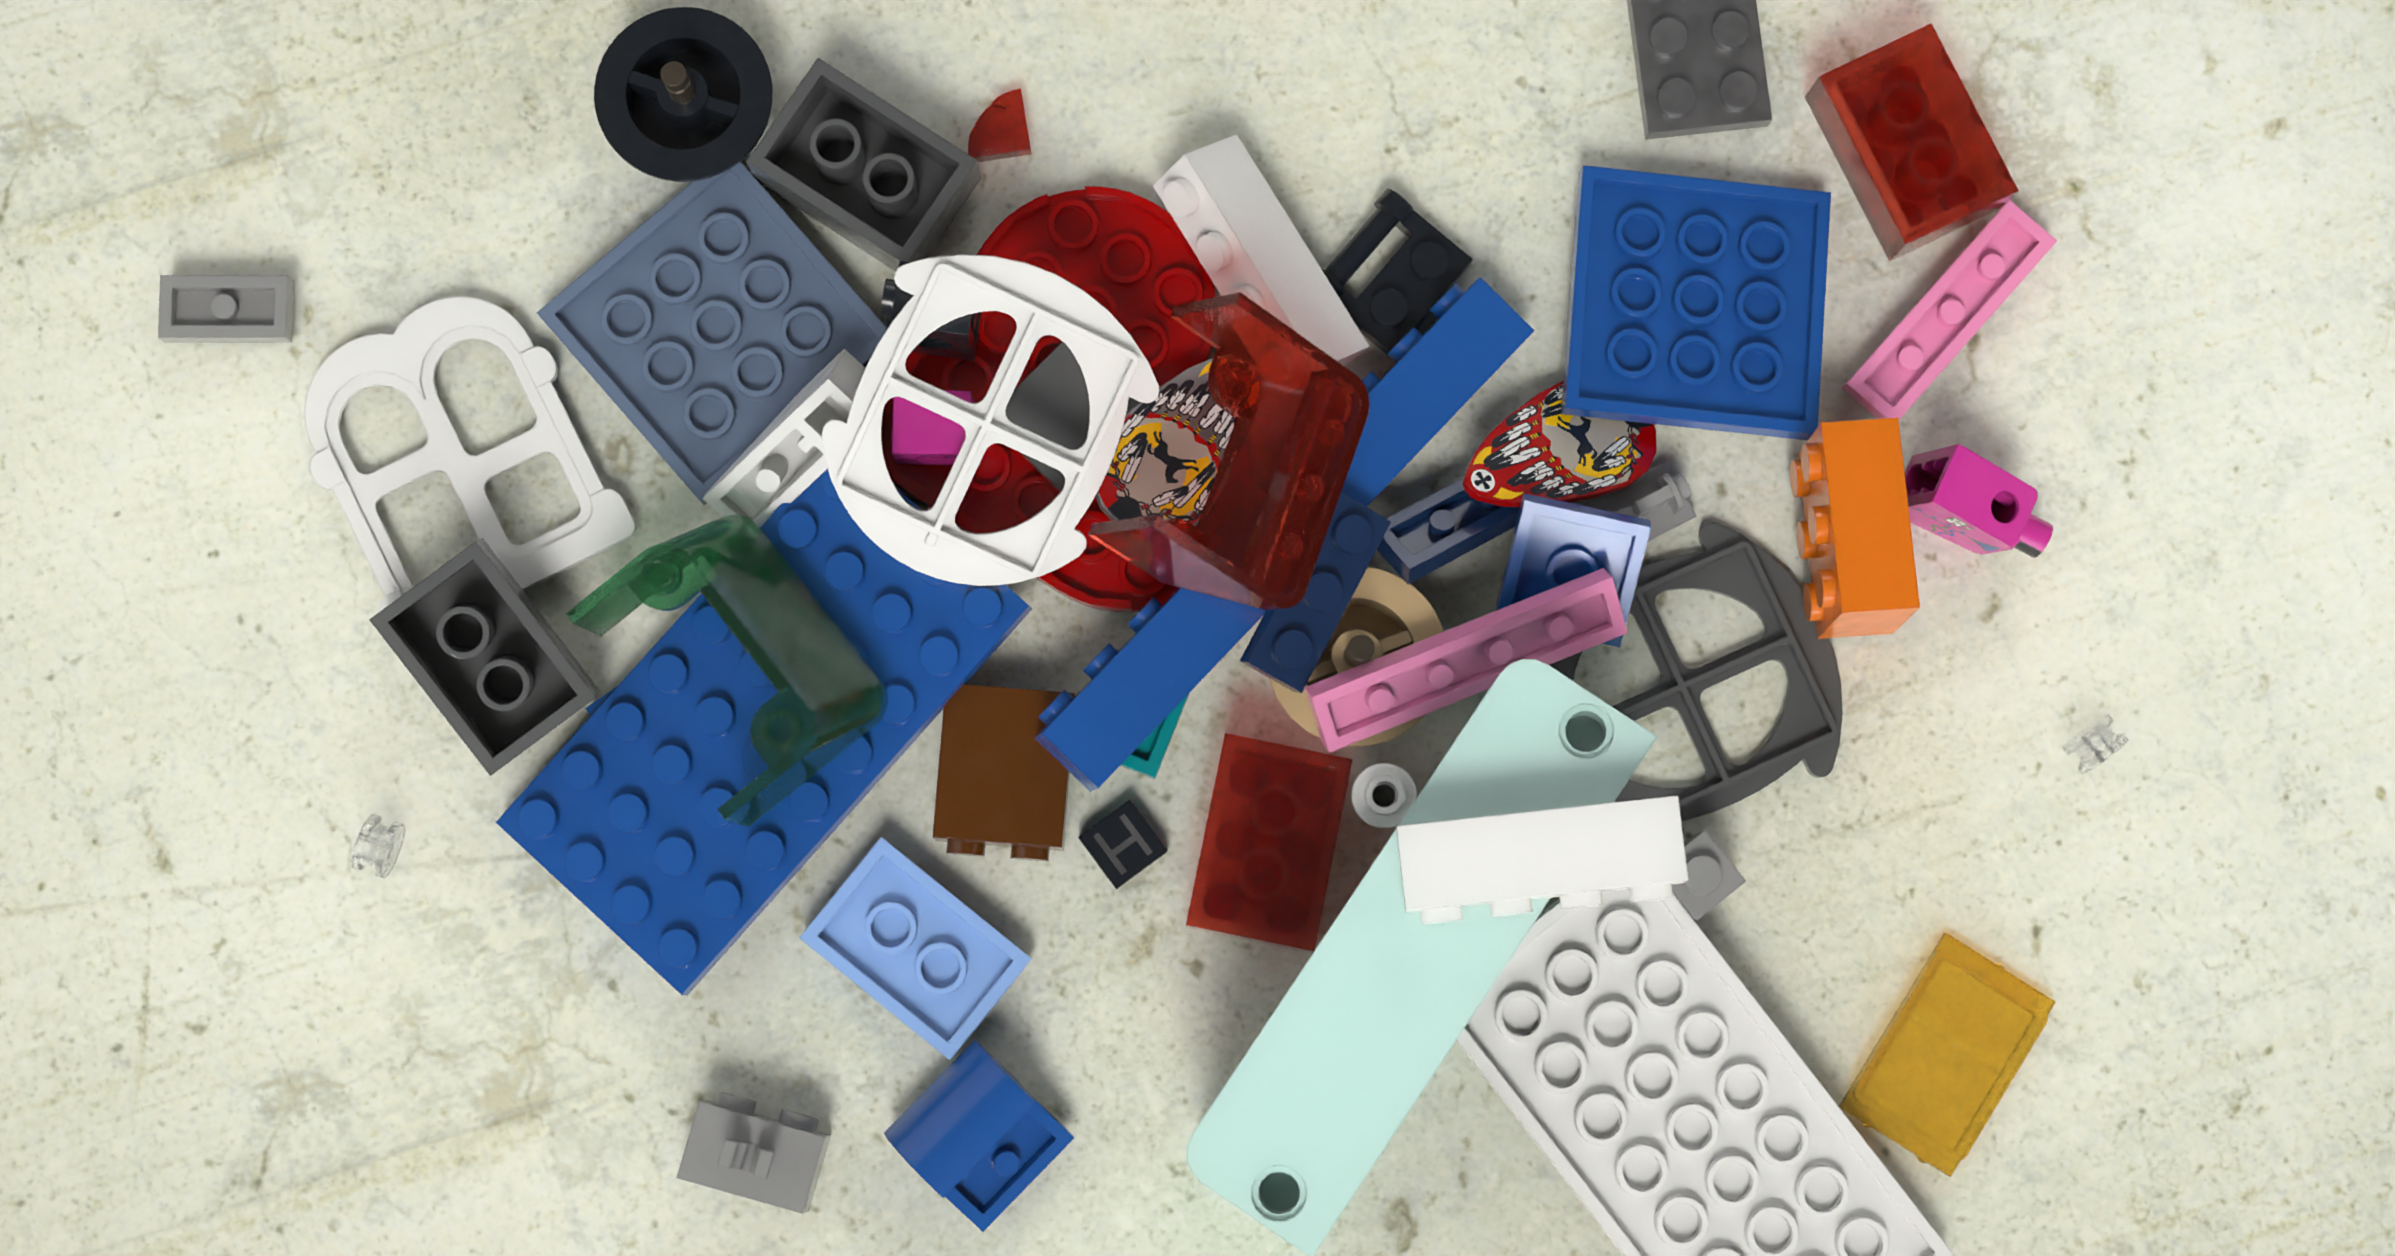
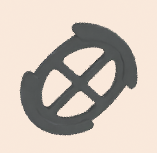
[1549,522,1843,836]

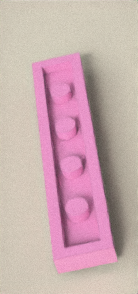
[1304,568,1628,753]

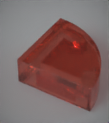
[968,88,1031,163]

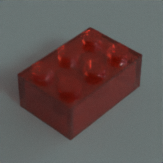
[1805,23,2019,262]
[1185,733,1353,953]

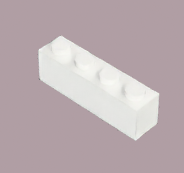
[1153,134,1369,398]
[1396,796,1688,924]

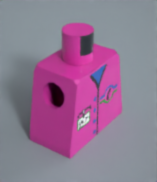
[1905,444,2053,558]

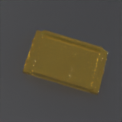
[1838,933,2056,1177]

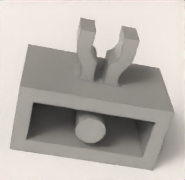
[676,1092,831,1214]

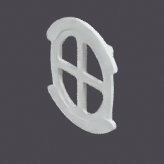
[821,254,1159,586]

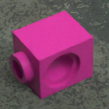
[892,390,975,465]

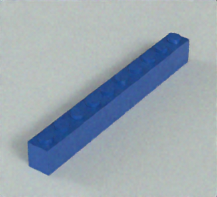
[1035,277,1535,792]

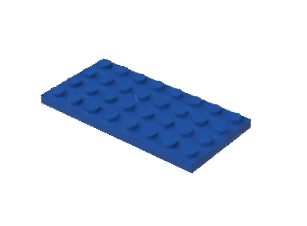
[495,469,1032,996]

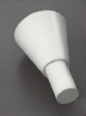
[1351,763,1417,828]

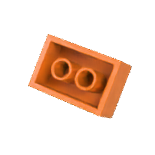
[1790,417,1920,639]

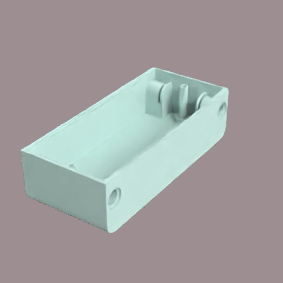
[1187,659,1657,1256]

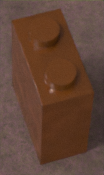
[933,684,1075,861]

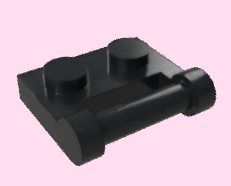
[1322,188,1473,356]

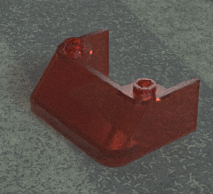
[1088,292,1370,610]

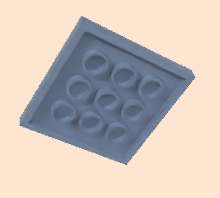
[537,162,886,505]

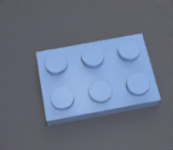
[799,837,1032,1060]

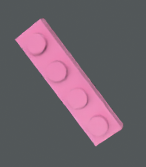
[1842,200,2057,420]

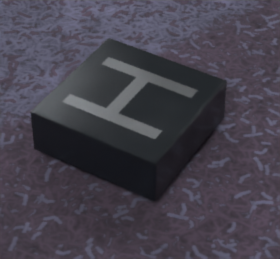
[1078,800,1168,890]

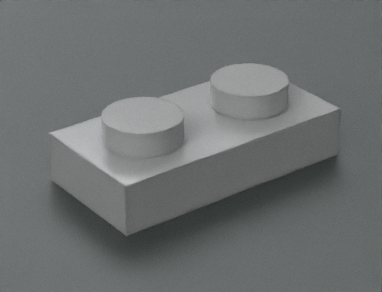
[158,275,294,343]

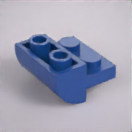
[884,1040,1074,1232]

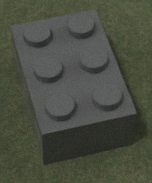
[746,58,981,272]
[369,538,601,776]

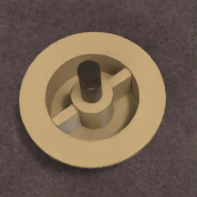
[1269,567,1444,747]

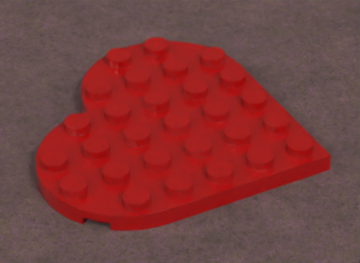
[881,186,1253,612]

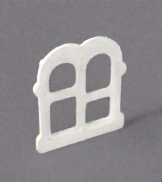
[304,297,637,612]

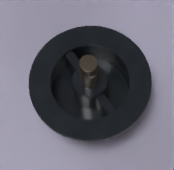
[594,7,773,182]

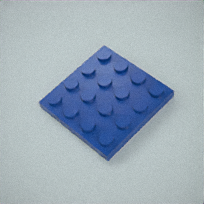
[1561,165,1831,440]

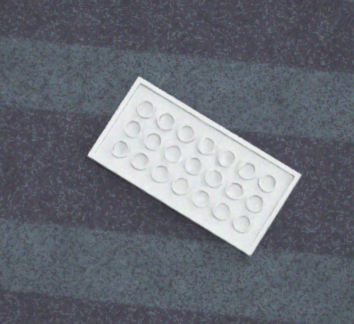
[1456,889,1953,1256]

